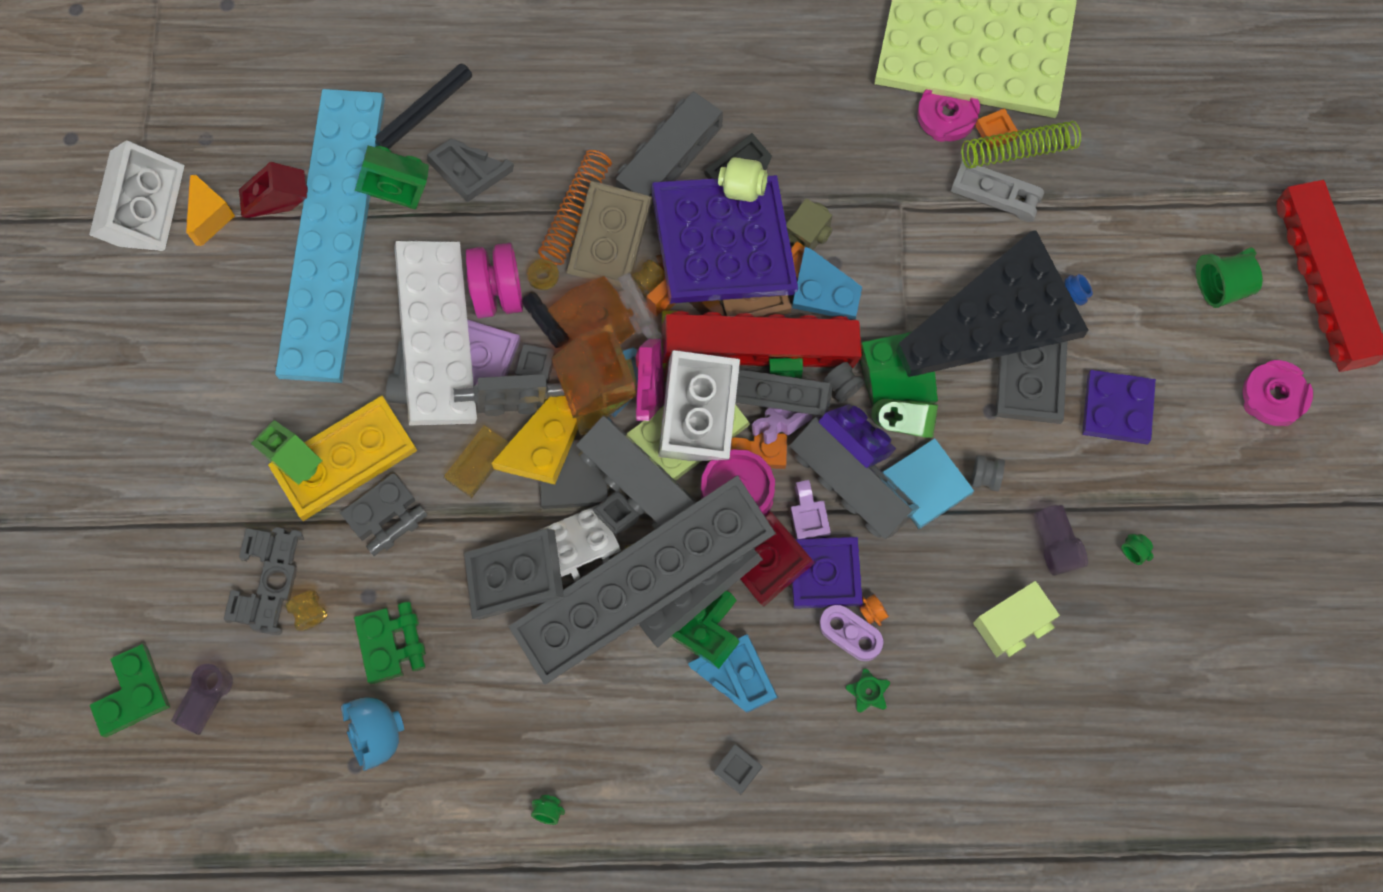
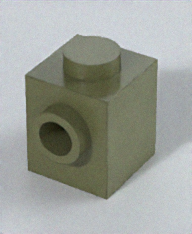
[786,198,833,250]

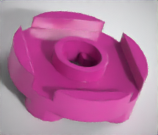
[917,89,980,142]
[1242,360,1313,426]

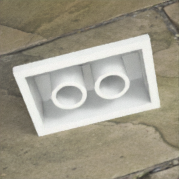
[89,140,185,251]
[658,350,740,461]

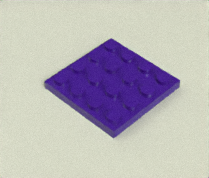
[651,175,799,304]

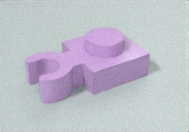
[752,408,812,444]

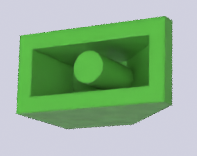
[251,420,322,485]

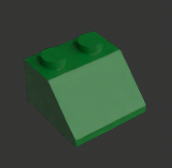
[355,145,429,210]
[859,332,938,414]

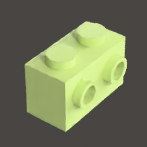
[973,581,1060,658]

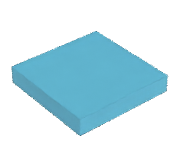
[883,438,974,529]

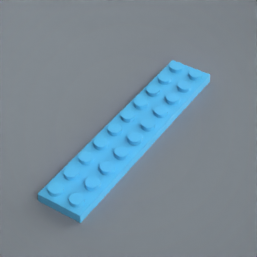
[275,89,385,383]

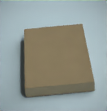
[566,181,653,290]

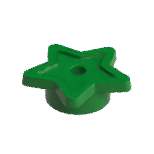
[846,668,890,713]

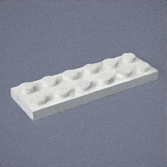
[394,241,477,425]

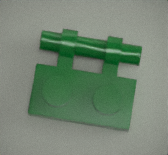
[354,602,426,684]

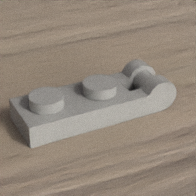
[951,161,1044,222]

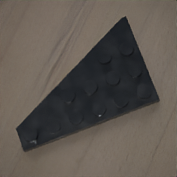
[896,230,1088,377]

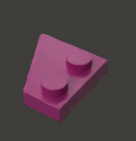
[636,339,665,421]

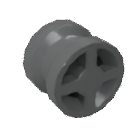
[823,362,864,403]
[971,455,1005,492]

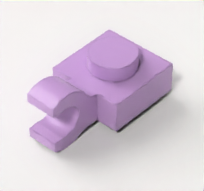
[790,480,831,539]

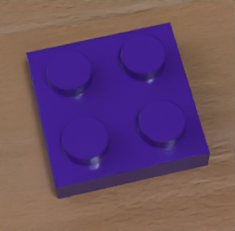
[1082,370,1156,445]
[819,404,896,468]
[792,537,863,609]

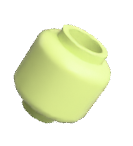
[718,157,768,202]

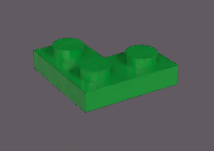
[671,591,740,669]
[89,644,170,738]

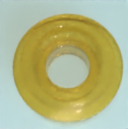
[527,259,559,290]

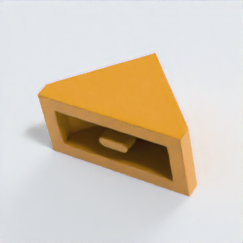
[186,175,235,246]

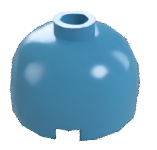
[341,697,404,771]

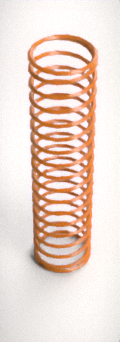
[538,150,612,265]

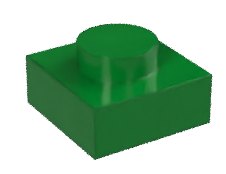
[768,358,803,379]

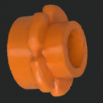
[859,594,889,626]

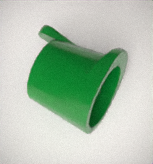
[1196,247,1263,308]

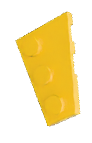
[491,391,589,485]

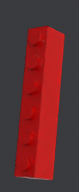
[1277,179,1383,372]
[662,311,862,368]

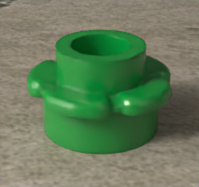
[1121,534,1154,565]
[531,795,565,825]

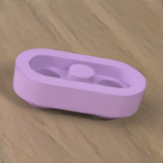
[820,605,883,661]

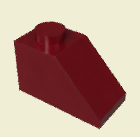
[239,162,308,218]

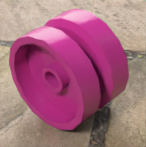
[466,242,523,319]
[701,449,775,516]

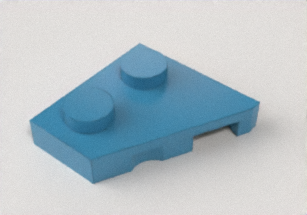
[792,247,862,320]
[688,634,778,713]

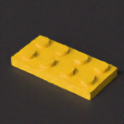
[268,396,417,521]

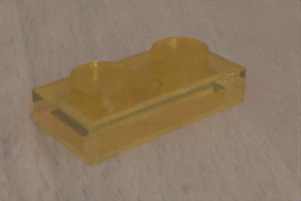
[444,425,509,499]

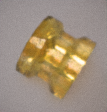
[629,259,665,298]
[285,590,328,631]

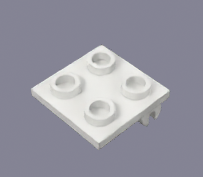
[538,505,621,582]

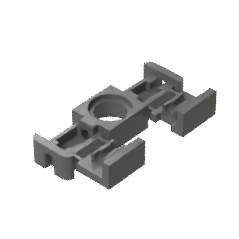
[223,527,304,635]

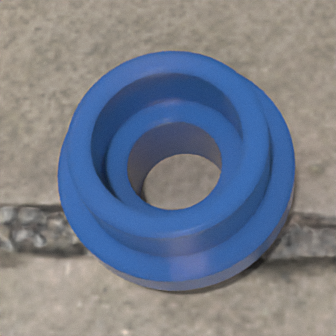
[1065,274,1093,306]

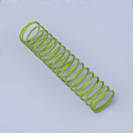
[961,120,1081,169]

